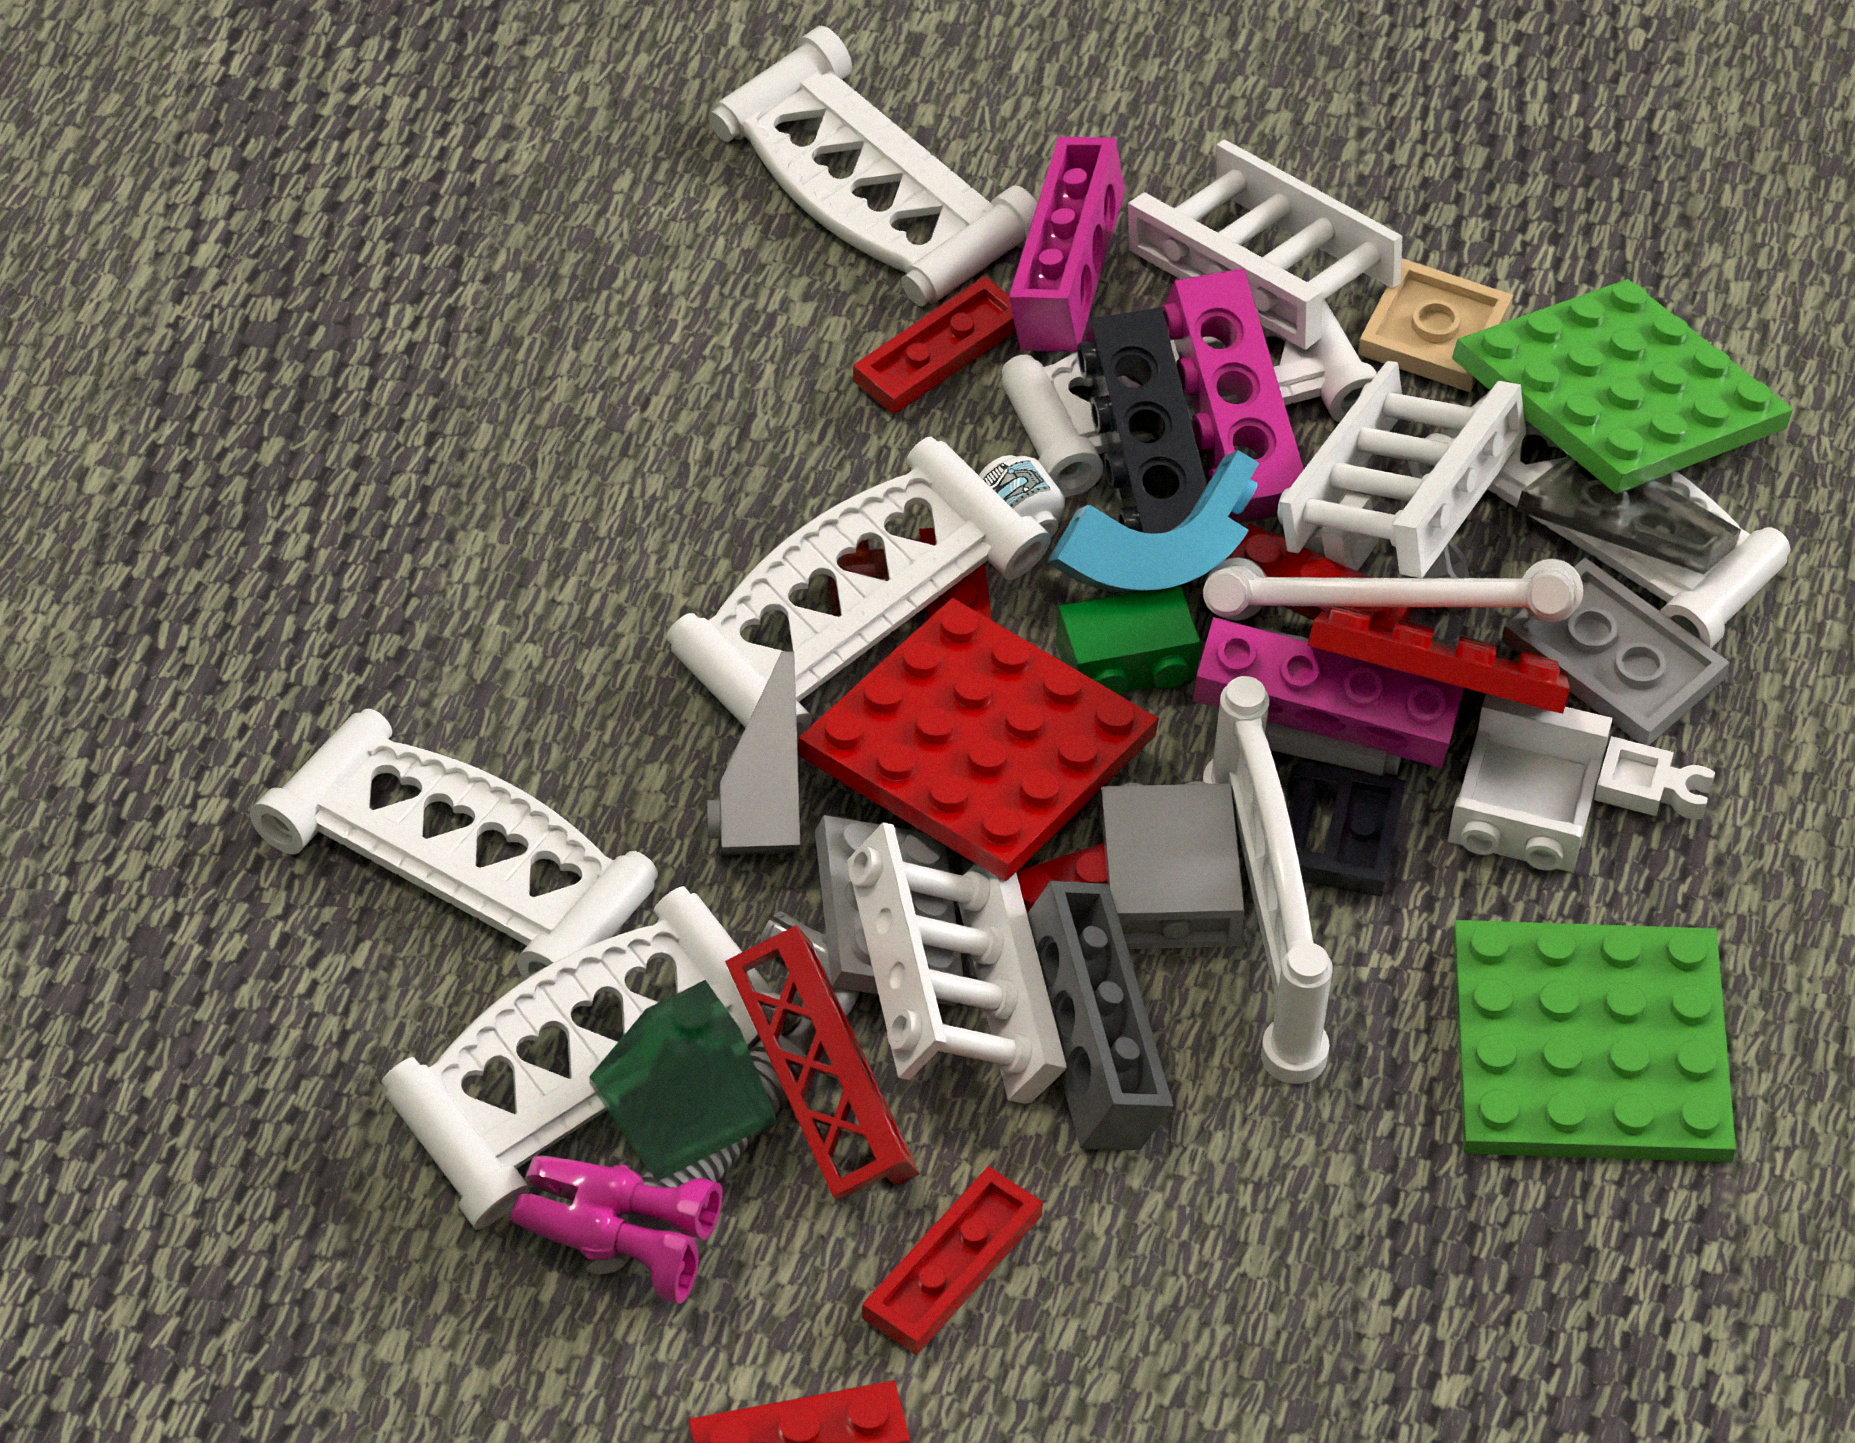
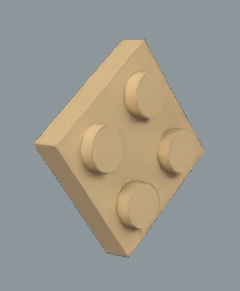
[1358,258,1513,392]

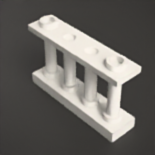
[1128,139,1402,350]
[1277,361,1526,578]
[847,822,1067,1104]

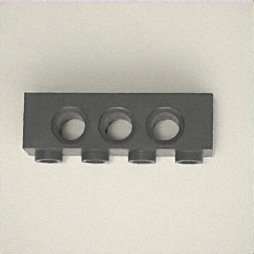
[1027,881,1173,1150]

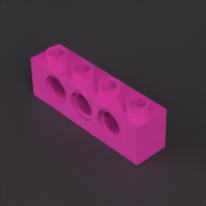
[1009,137,1125,352]
[1161,268,1304,523]
[1193,617,1464,768]

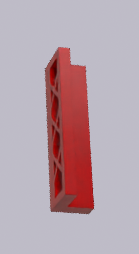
[725,925,920,1201]

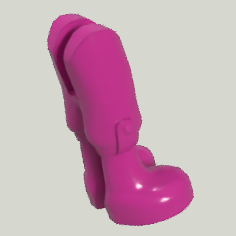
[510,1156,723,1304]

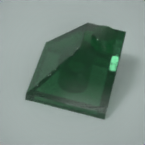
[589,980,776,1182]

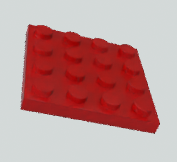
[797,597,1159,882]
[1307,607,1570,714]

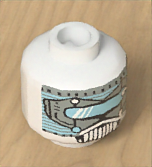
[979,455,1065,537]

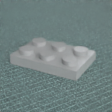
[1501,558,1730,746]
[815,815,963,1006]

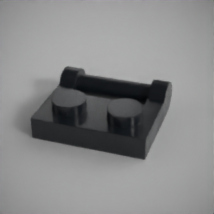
[1287,762,1406,897]

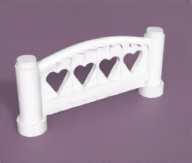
[708,26,1038,306]
[1002,299,1377,497]
[1408,390,1790,648]
[667,437,1051,744]
[1203,557,1583,622]
[1203,676,1333,1084]
[250,709,658,980]
[382,886,798,1230]

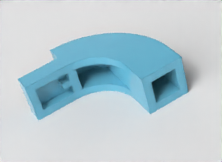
[1046,450,1259,594]

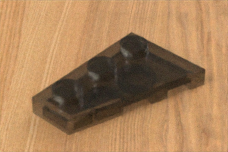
[1516,455,1741,574]

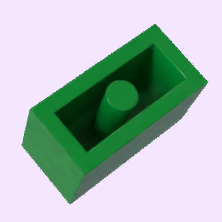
[1056,585,1200,695]

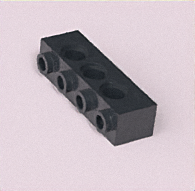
[1077,307,1207,534]

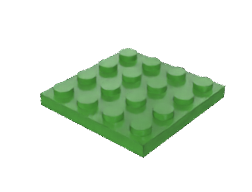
[1452,279,1793,494]
[1453,920,1736,1162]

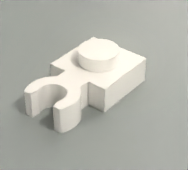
[1594,736,1715,820]

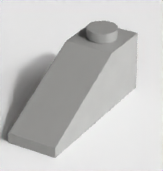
[707,651,800,855]

